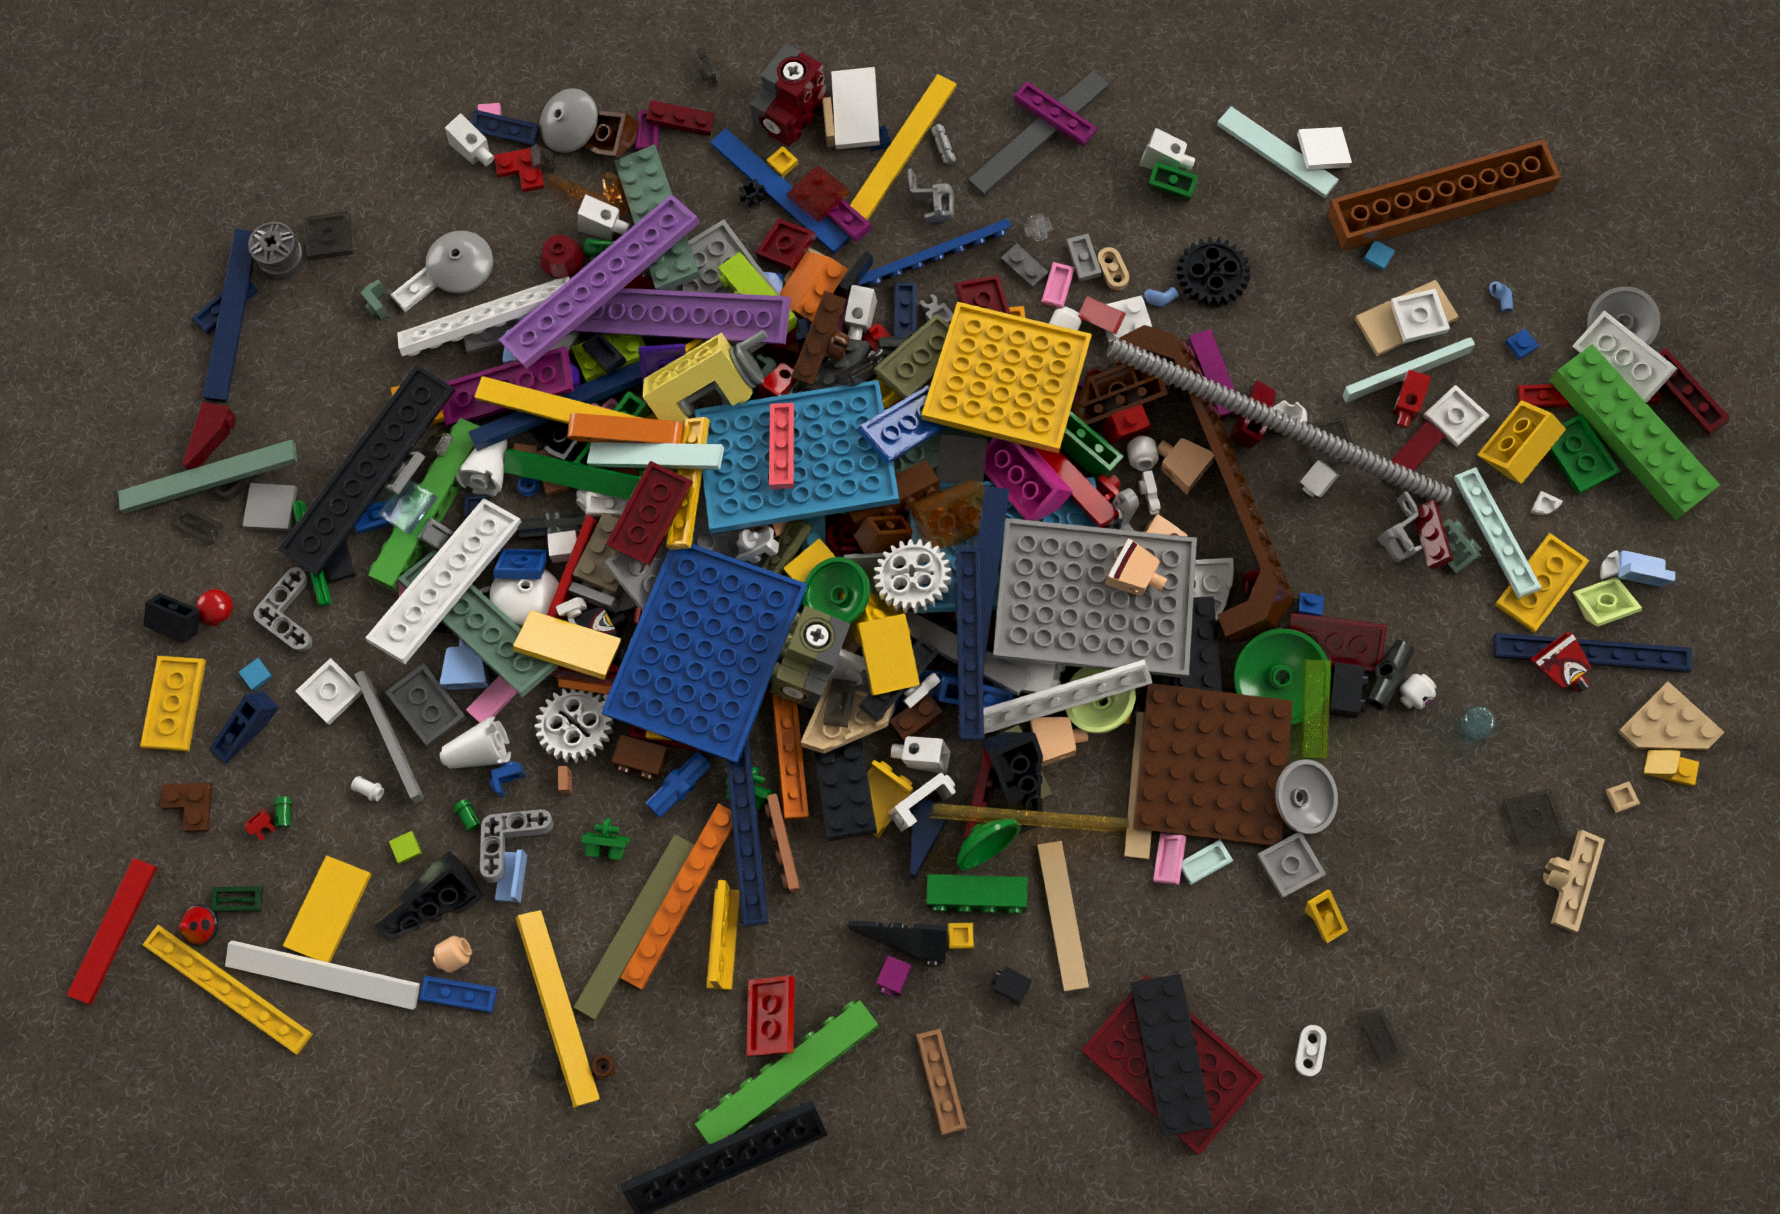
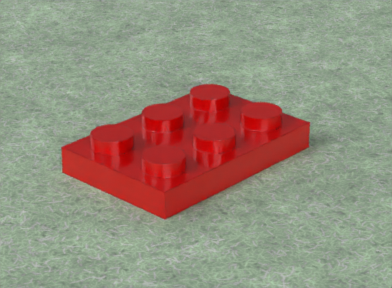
[746,975,795,1057]

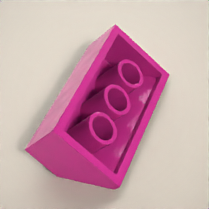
[974,437,1073,521]

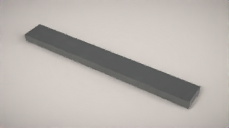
[968,70,1109,196]

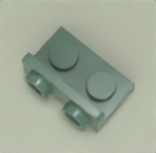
[1443,519,1482,574]

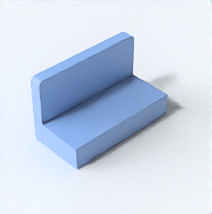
[1618,550,1675,587]
[495,849,527,903]

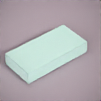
[1181,840,1233,886]

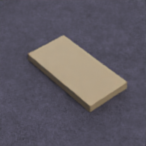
[1355,280,1459,356]

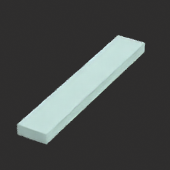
[1217,107,1339,198]
[1342,337,1475,403]
[587,442,724,470]
[1454,468,1541,599]

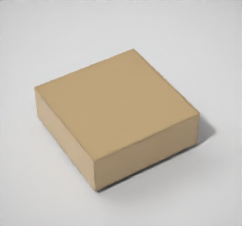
[1605,781,1640,813]

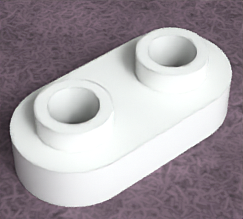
[1295,1025,1327,1077]

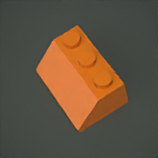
[779,252,848,326]

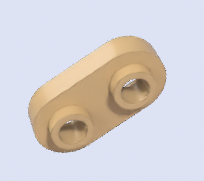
[1097,247,1129,291]

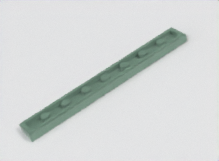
[118,440,298,514]

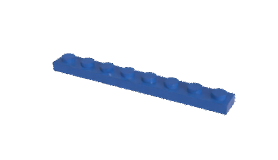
[839,218,1011,286]

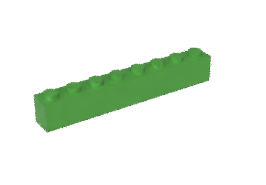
[368,418,480,594]
[695,1001,879,1144]

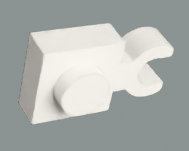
[1138,470,1161,515]
[556,597,588,619]
[901,673,941,708]

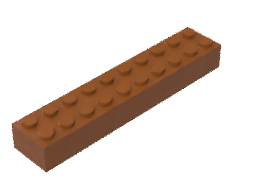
[1327,139,1561,251]

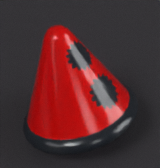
[179,904,218,946]

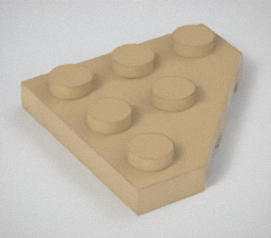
[801,681,895,754]
[1618,682,1724,751]

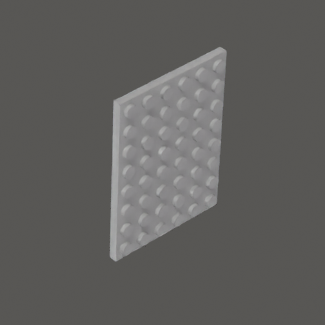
[993,518,1197,678]

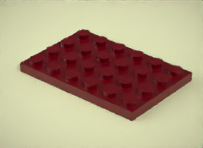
[1081,974,1264,1156]

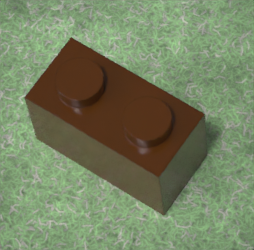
[854,515,913,554]
[889,693,943,745]
[612,735,669,781]

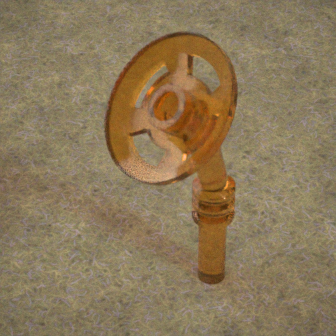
[548,172,629,215]

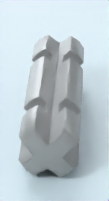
[931,124,956,165]

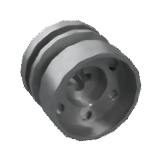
[248,222,306,280]

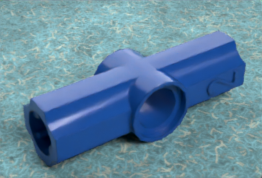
[646,752,712,818]

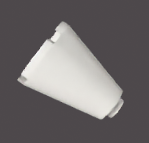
[456,439,508,497]
[440,717,511,769]

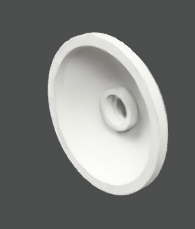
[490,569,559,627]

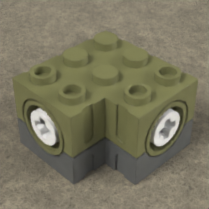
[769,606,850,710]

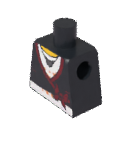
[567,606,628,638]

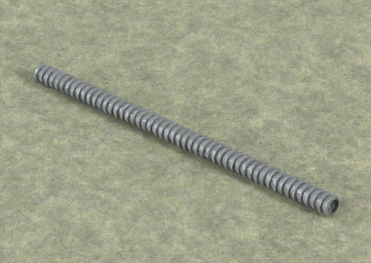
[1107,337,1452,506]

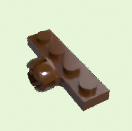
[791,291,850,386]

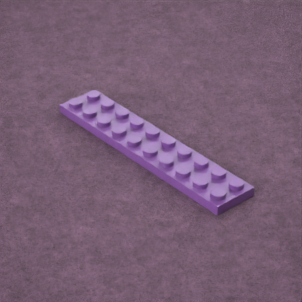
[498,194,701,369]
[573,288,791,345]

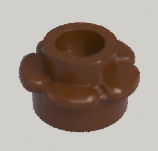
[591,1054,616,1080]

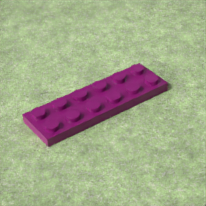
[443,346,574,428]

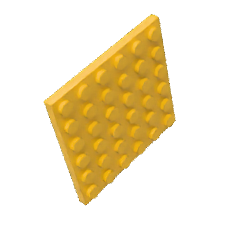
[921,302,1092,453]

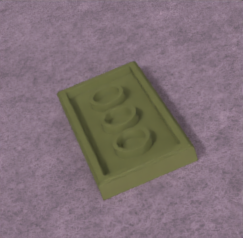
[873,314,950,400]

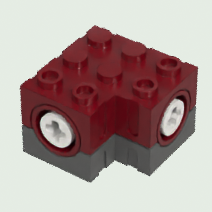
[750,43,826,147]

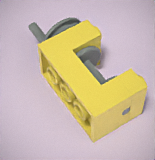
[643,330,768,437]

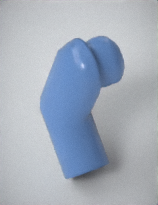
[1489,281,1513,313]
[1143,287,1179,307]

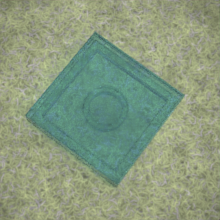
[378,479,438,535]

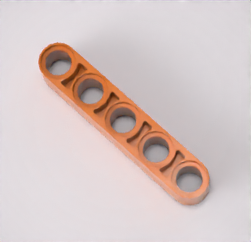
[567,413,683,444]

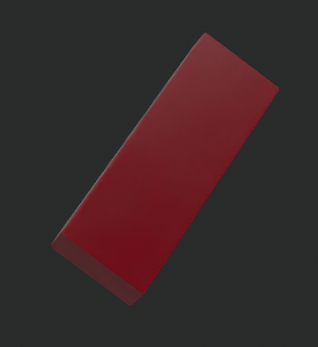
[1391,421,1445,486]

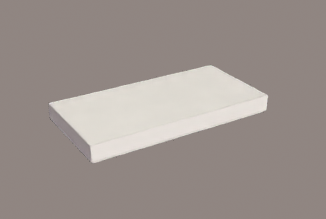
[831,67,880,149]
[1572,310,1677,403]

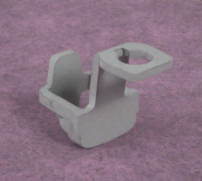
[908,168,954,223]
[1377,491,1423,562]

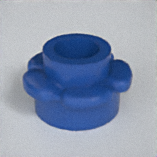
[517,476,540,497]

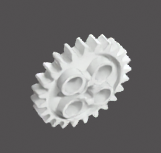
[873,539,952,613]
[535,689,614,763]

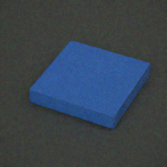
[493,549,549,579]

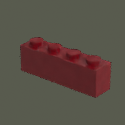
[1659,348,1729,437]

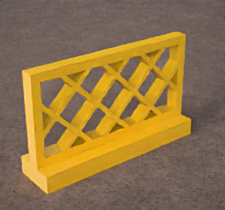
[706,880,740,990]

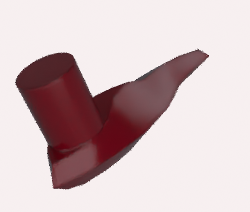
[1242,570,1260,594]

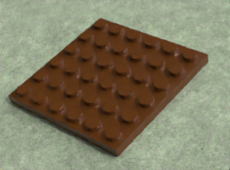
[1133,683,1293,846]

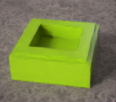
[389,831,422,864]

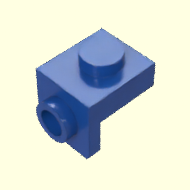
[1297,592,1324,616]
[489,761,526,798]

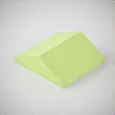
[1573,576,1642,627]

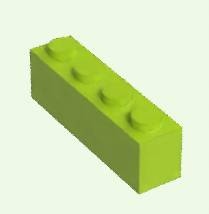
[718,252,797,333]

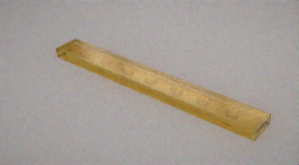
[930,804,1129,832]

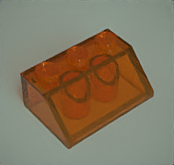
[909,478,985,550]

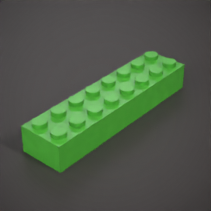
[1549,344,1720,520]

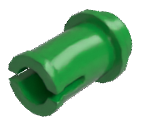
[273,796,293,827]
[453,799,481,832]

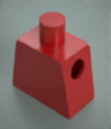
[1101,404,1151,445]

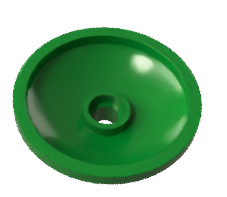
[802,557,870,624]
[956,819,1021,871]

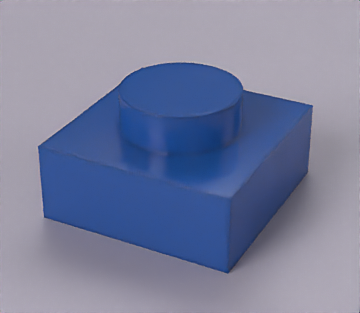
[1505,328,1539,360]

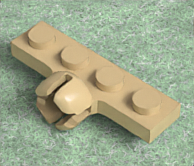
[1543,830,1605,933]

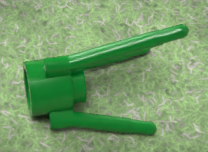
[584,238,616,261]

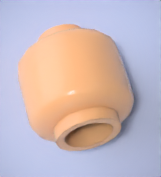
[433,936,472,973]

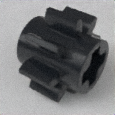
[738,179,766,208]

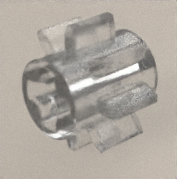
[1023,214,1052,241]

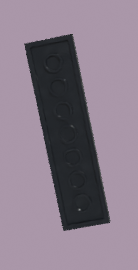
[620,1100,828,1214]

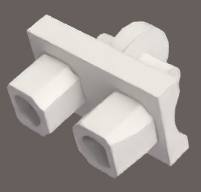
[735,527,779,564]

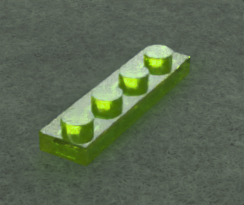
[1301,659,1331,758]

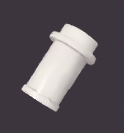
[351,776,384,801]

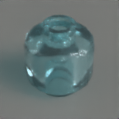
[1460,706,1496,741]

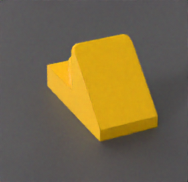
[1643,750,1699,787]
[1305,889,1348,943]

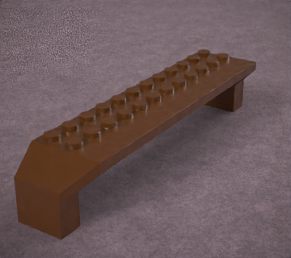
[1107,325,1295,643]

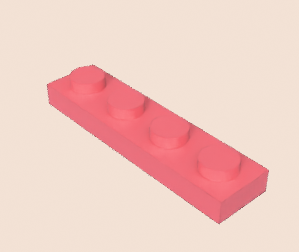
[769,403,794,490]

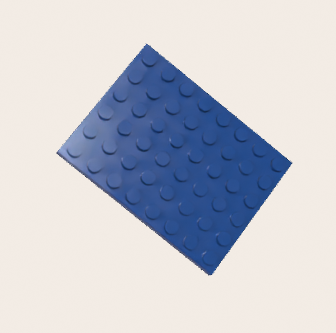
[601,544,808,764]

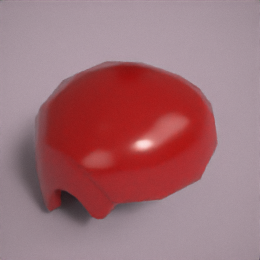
[196,589,233,627]

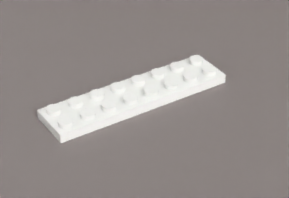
[397,276,570,356]
[365,498,521,664]

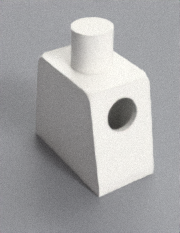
[445,113,494,166]
[1139,128,1195,171]
[577,195,630,240]
[844,285,877,340]
[891,736,950,774]

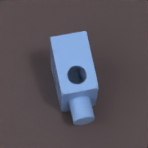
[440,639,490,690]

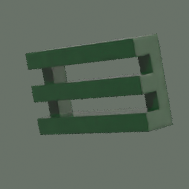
[211,886,263,913]

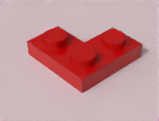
[494,147,545,192]

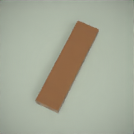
[916,1029,967,1136]

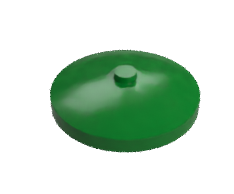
[1233,628,1331,725]

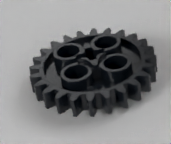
[1176,237,1251,307]

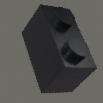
[143,593,200,643]
[1327,662,1368,718]

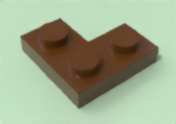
[160,782,212,832]

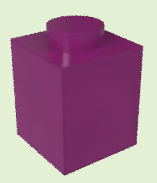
[876,955,912,997]

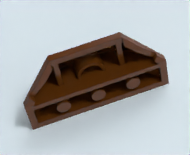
[1073,363,1168,426]

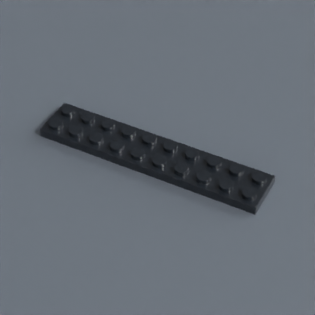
[278,364,455,577]

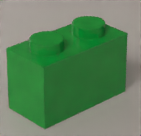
[1147,162,1198,201]

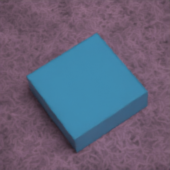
[1363,240,1395,271]
[239,658,273,691]

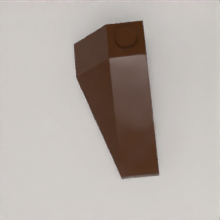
[560,110,639,157]

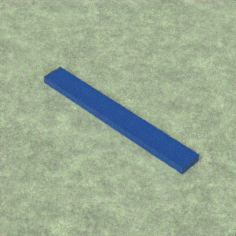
[710,128,850,254]

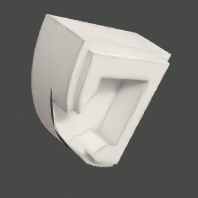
[1530,491,1563,515]
[1600,551,1619,580]

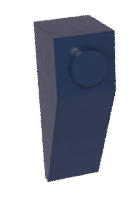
[210,692,279,764]
[910,797,950,879]

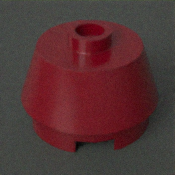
[540,235,584,278]
[825,516,865,557]

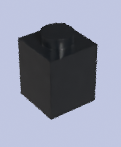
[991,966,1032,1005]

